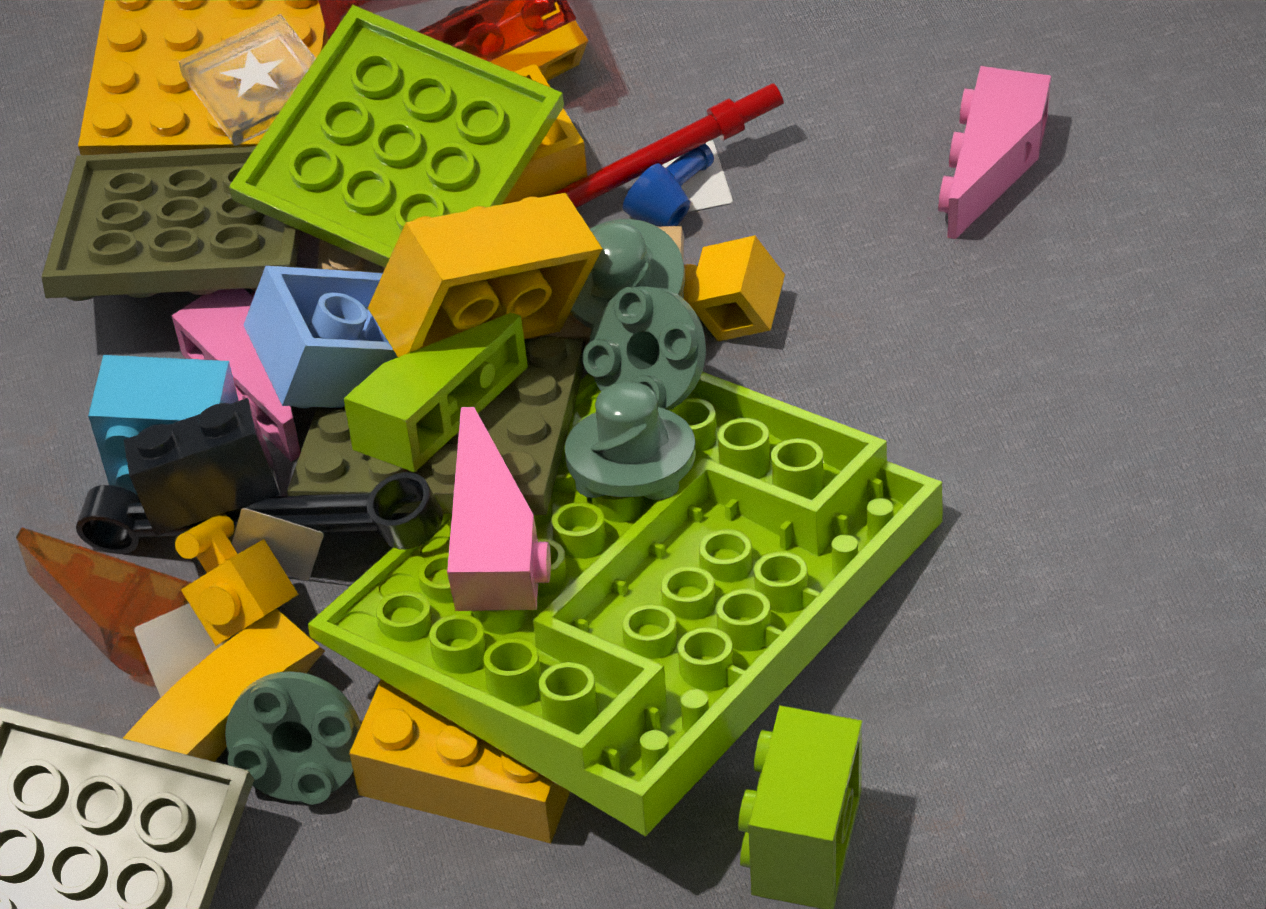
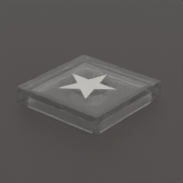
[178,14,316,146]

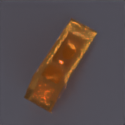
[16,527,191,677]

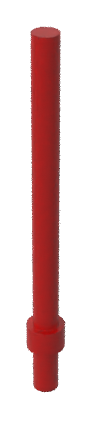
[548,83,784,208]

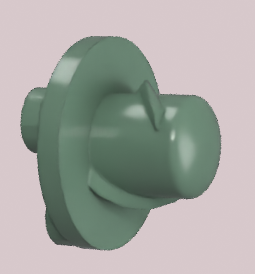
[570,219,685,330]
[583,286,706,410]
[565,382,696,500]
[225,671,361,805]

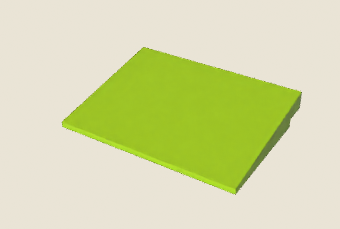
[308,371,943,837]

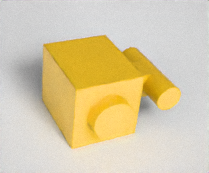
[683,235,785,341]
[175,514,299,646]

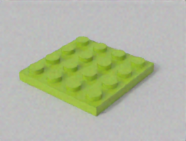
[229,5,564,268]

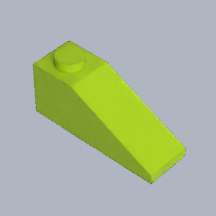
[343,313,528,472]

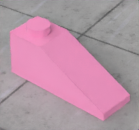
[172,288,301,462]
[447,407,551,611]

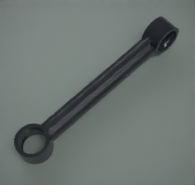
[76,472,443,554]

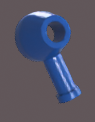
[622,144,714,227]

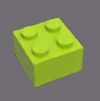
[738,705,862,909]

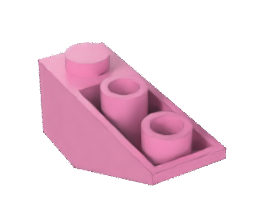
[938,66,1051,239]

